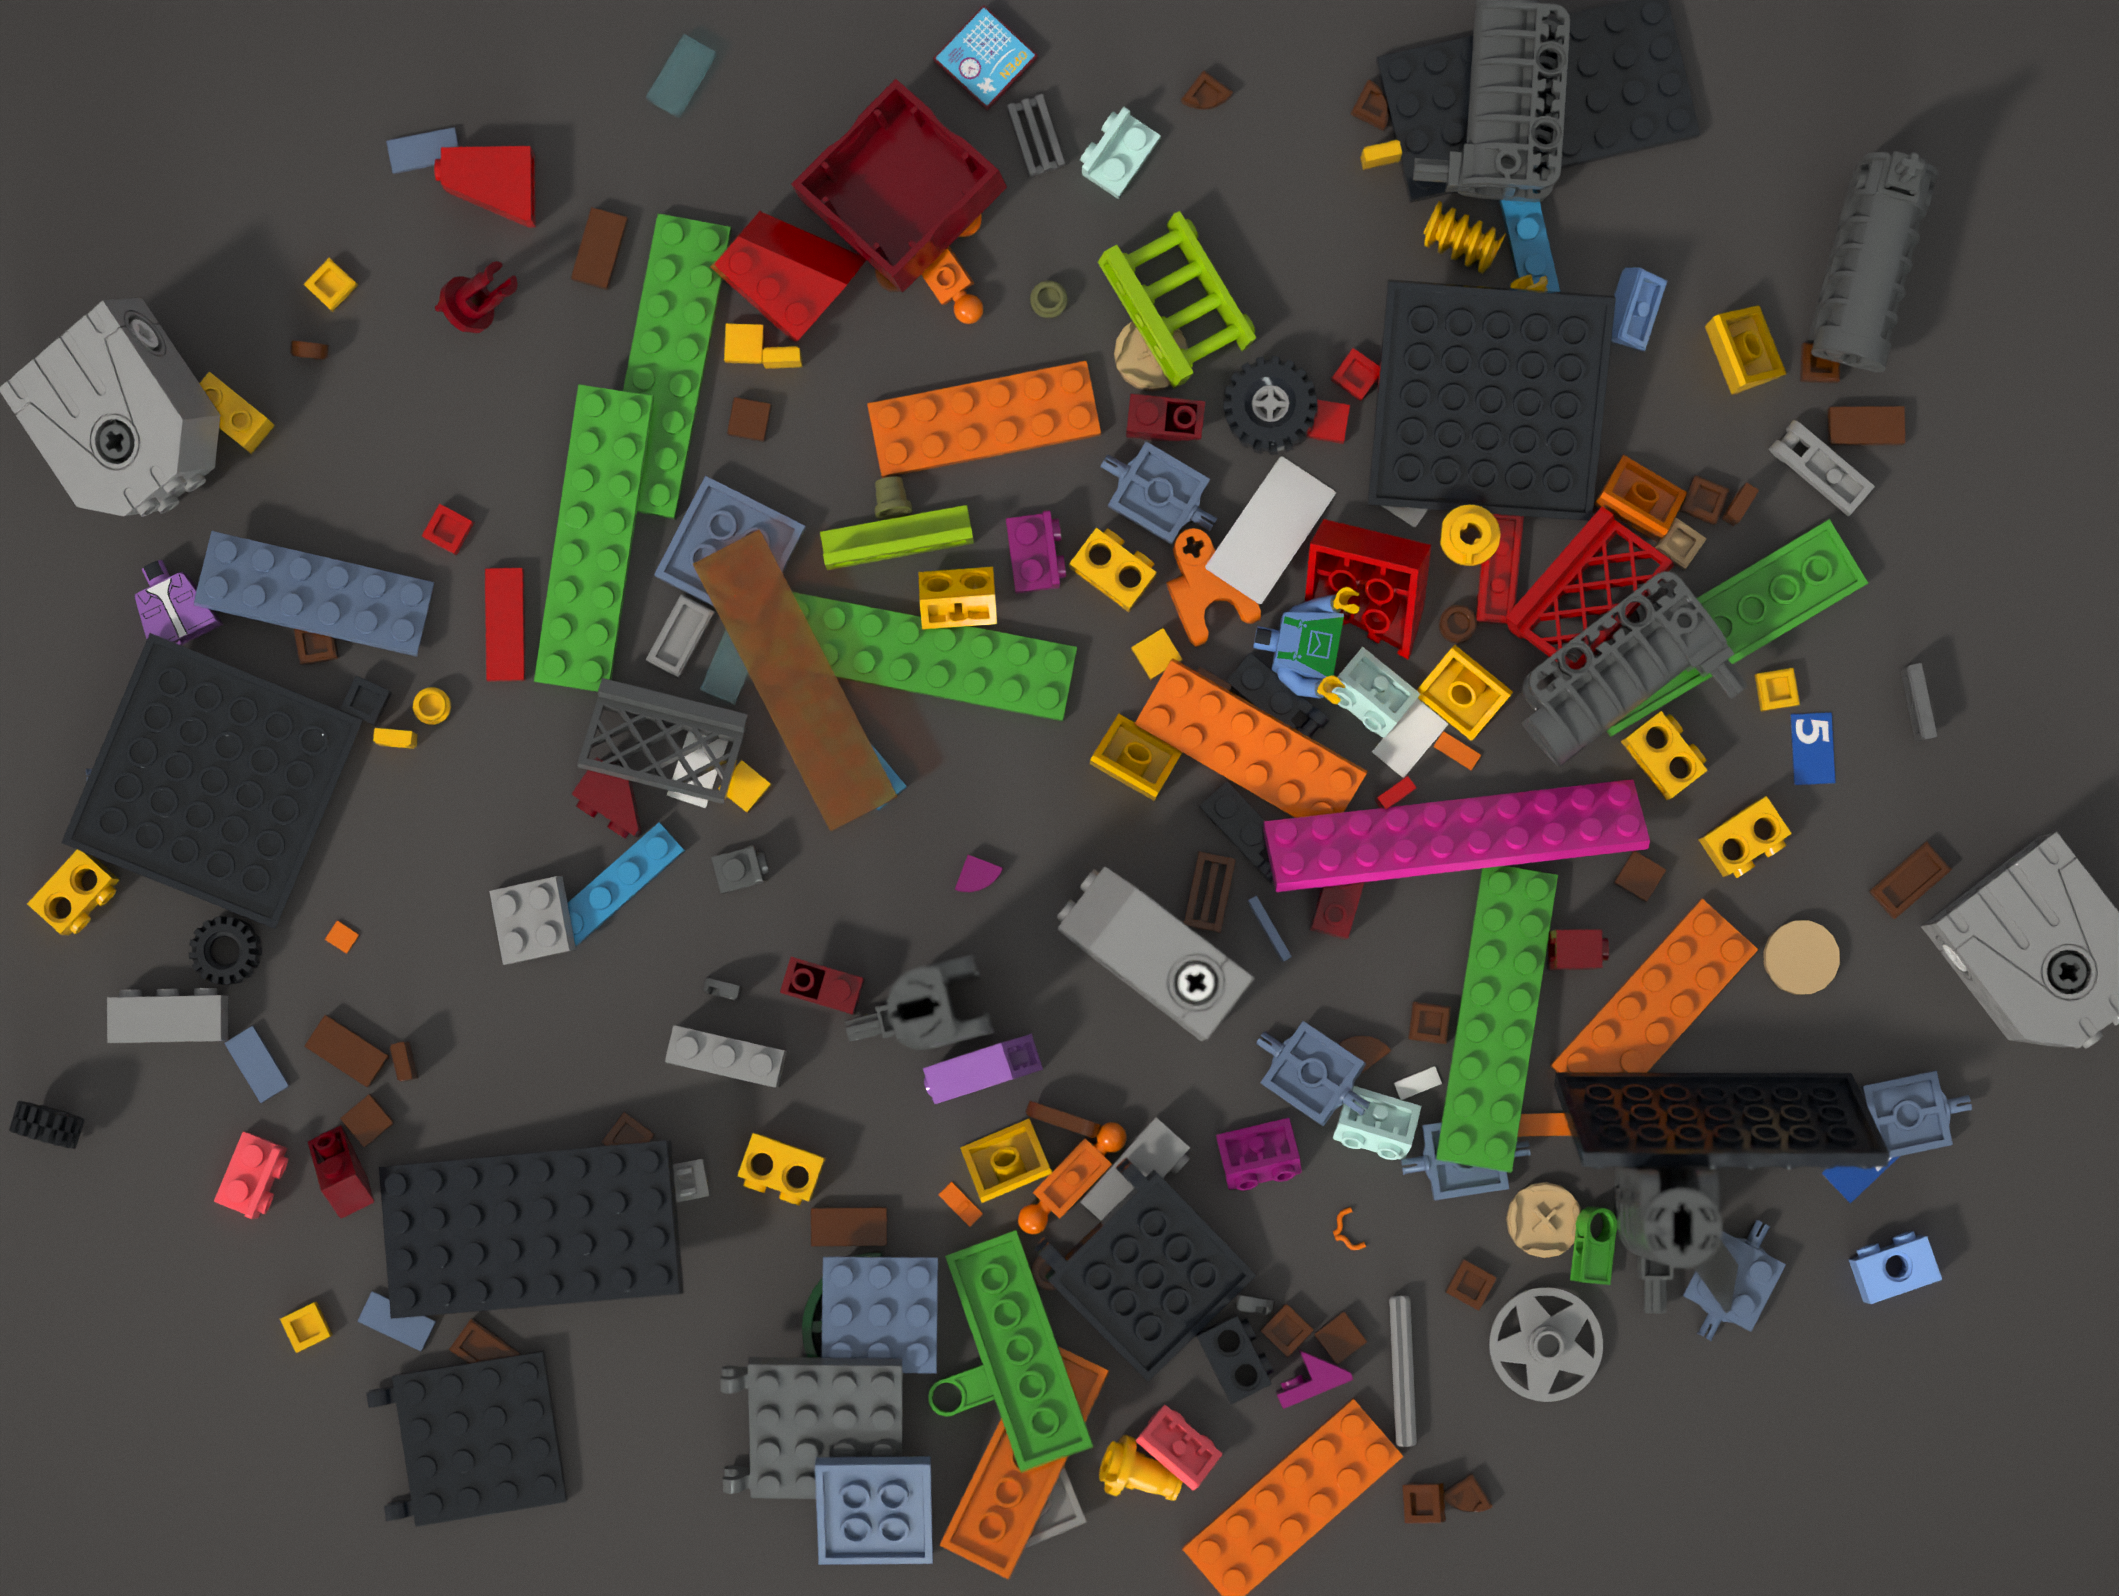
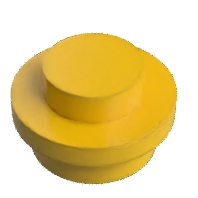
[413,687,451,725]

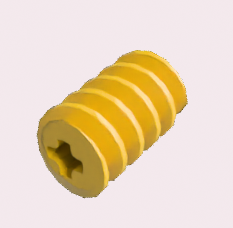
[1423,201,1506,274]

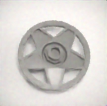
[1489,1287,1603,1402]

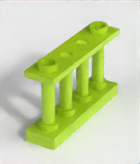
[1098,211,1256,389]

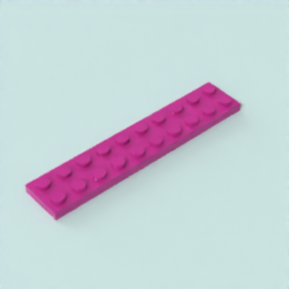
[1263,779,1650,892]

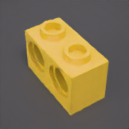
[199,372,275,454]
[1069,528,1157,612]
[918,567,997,629]
[1621,711,1708,800]
[1698,796,1792,878]
[27,850,120,936]
[737,1133,826,1206]

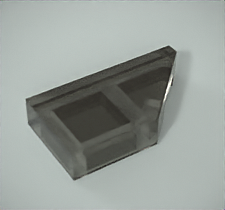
[1693,1240,1739,1313]

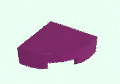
[955,855,1003,893]

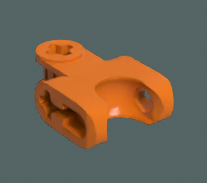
[1166,528,1261,647]

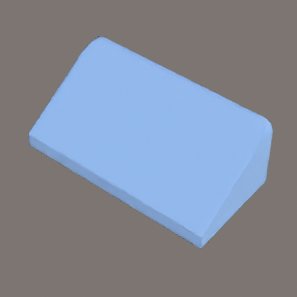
[1611,267,1667,351]

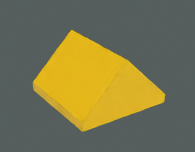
[1705,305,1786,395]
[1417,644,1513,741]
[1090,714,1182,801]
[960,1118,1052,1203]

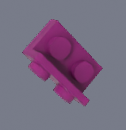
[1006,510,1066,594]
[1216,1118,1302,1191]

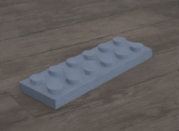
[194,531,434,657]

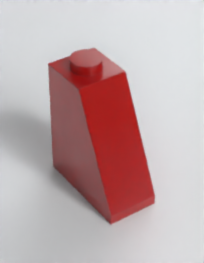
[434,146,536,227]

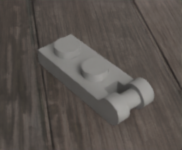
[1769,420,1875,516]

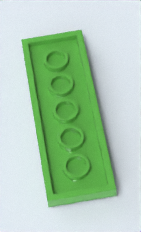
[945,1230,1093,1473]

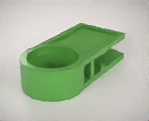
[1570,1206,1617,1285]
[928,1364,995,1417]

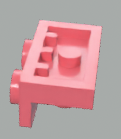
[214,1131,289,1219]
[1135,1405,1223,1491]

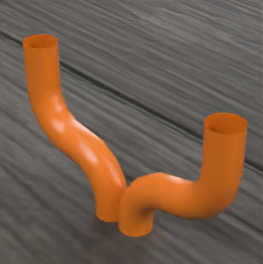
[1333,1207,1366,1250]

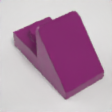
[1275,1349,1353,1409]

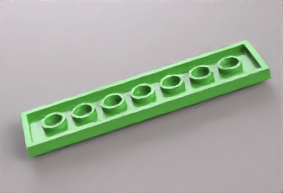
[623,213,732,519]
[534,384,654,692]
[1607,519,1868,737]
[769,590,1077,721]
[1436,866,1558,1173]

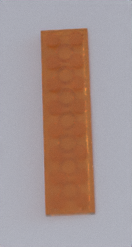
[693,529,898,832]

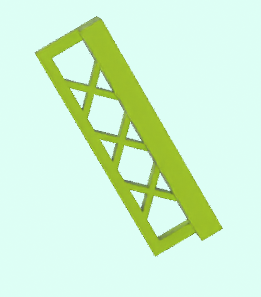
[820,505,974,570]

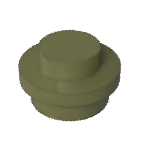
[1030,281,1067,318]

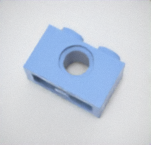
[1848,1231,1942,1304]

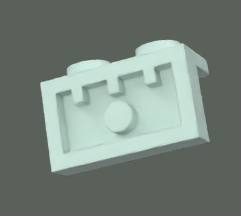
[1080,107,1161,199]
[1331,647,1420,738]
[1333,1086,1422,1160]

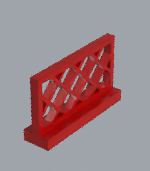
[1505,506,1674,670]

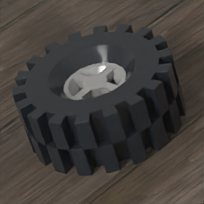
[1223,356,1318,455]

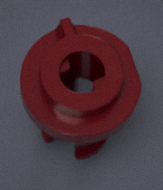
[435,261,518,333]

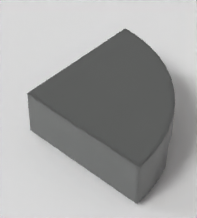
[703,978,742,1001]
[1236,1293,1275,1315]

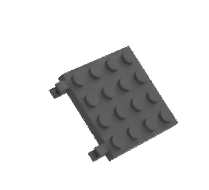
[721,1357,903,1499]

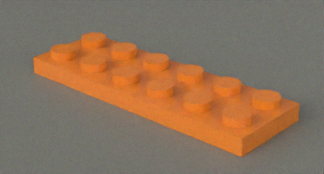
[867,361,1101,478]
[1135,658,1368,818]
[1550,899,1758,1073]
[940,1346,1109,1580]
[1182,1398,1404,1596]

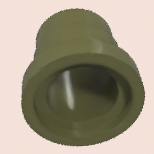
[874,476,912,519]

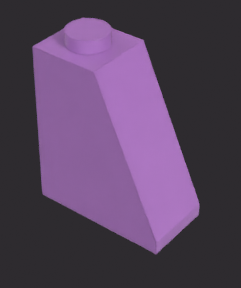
[923,1034,1043,1105]

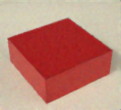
[1331,348,1380,401]
[1307,400,1350,444]
[422,504,474,555]
[1375,776,1416,810]

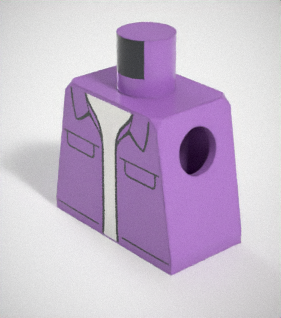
[135,560,223,645]

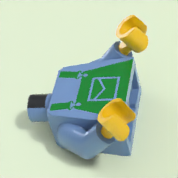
[1253,587,1360,704]

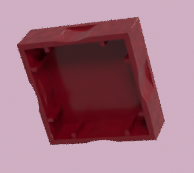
[791,79,1007,293]

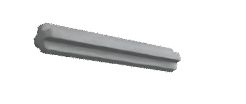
[1389,1295,1417,1447]

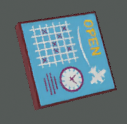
[933,5,1038,111]

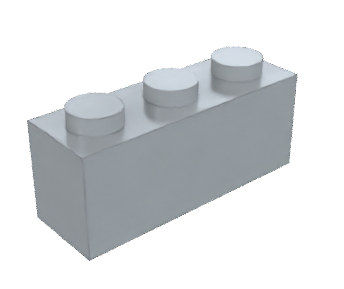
[107,988,229,1043]
[665,1025,787,1088]
[1080,1117,1190,1221]

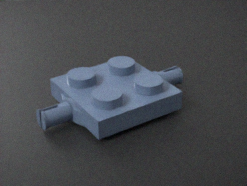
[1100,441,1218,545]
[1256,1021,1370,1127]
[1860,1071,1972,1158]
[1401,1122,1530,1200]
[1682,1220,1786,1341]

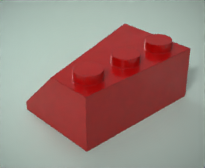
[710,211,866,342]
[1305,519,1431,660]

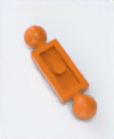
[921,247,983,324]
[1018,1122,1127,1234]

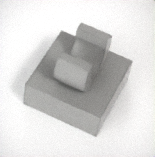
[673,1158,711,1202]

